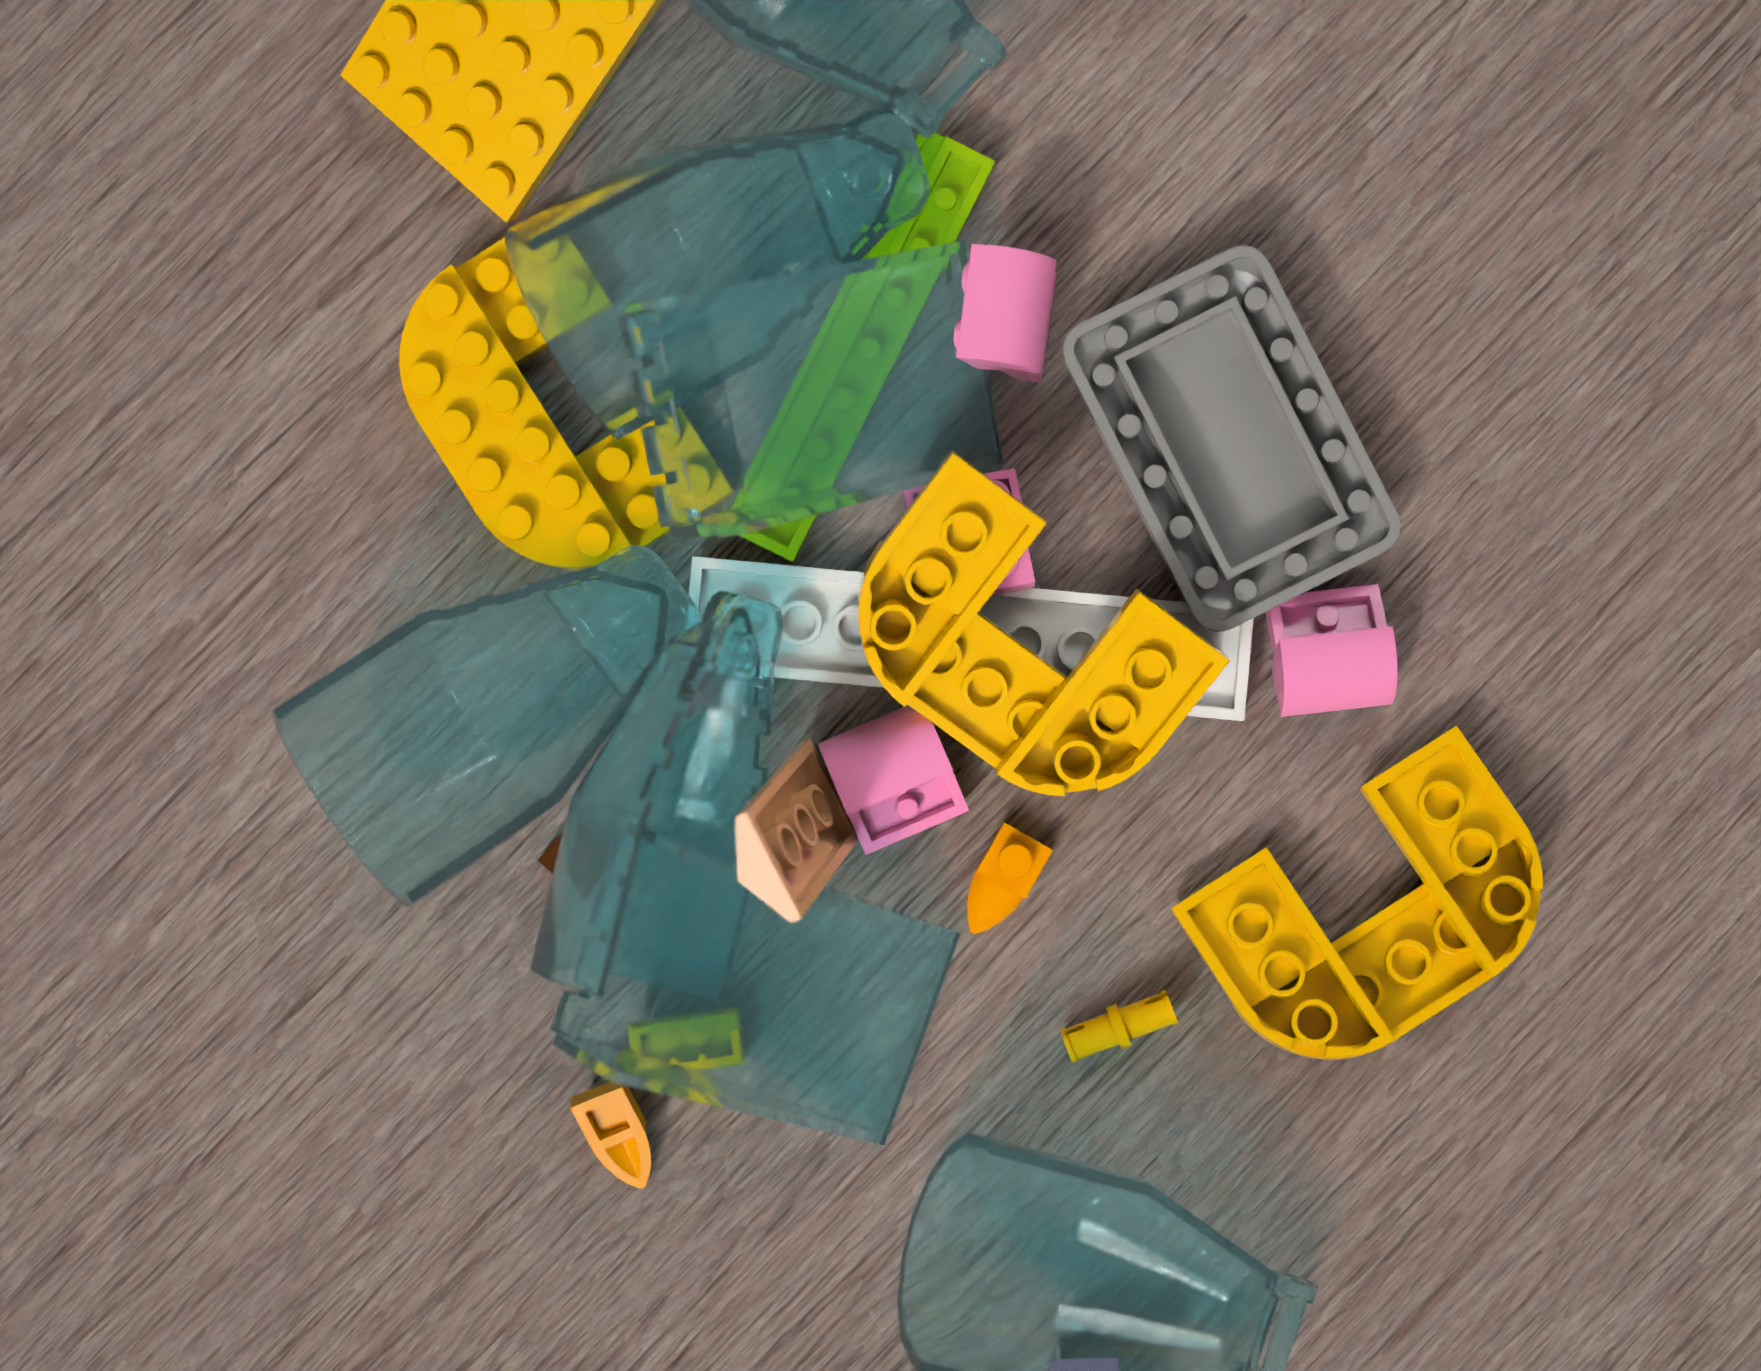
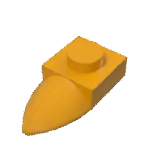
[967,822,1053,934]
[570,1076,651,1189]

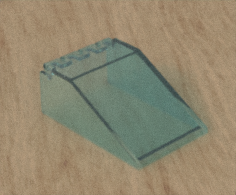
[619,240,1003,538]
[550,823,961,1145]

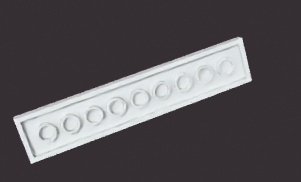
[681,556,1254,721]

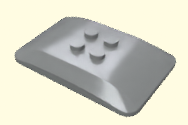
[1062,245,1401,632]

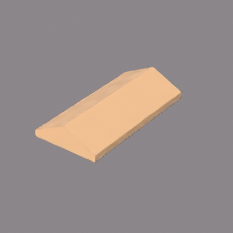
[735,738,859,923]

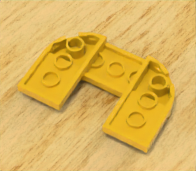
[399,209,731,570]
[858,451,1230,796]
[1171,725,1543,1060]

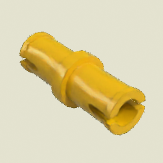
[1060,989,1179,1063]

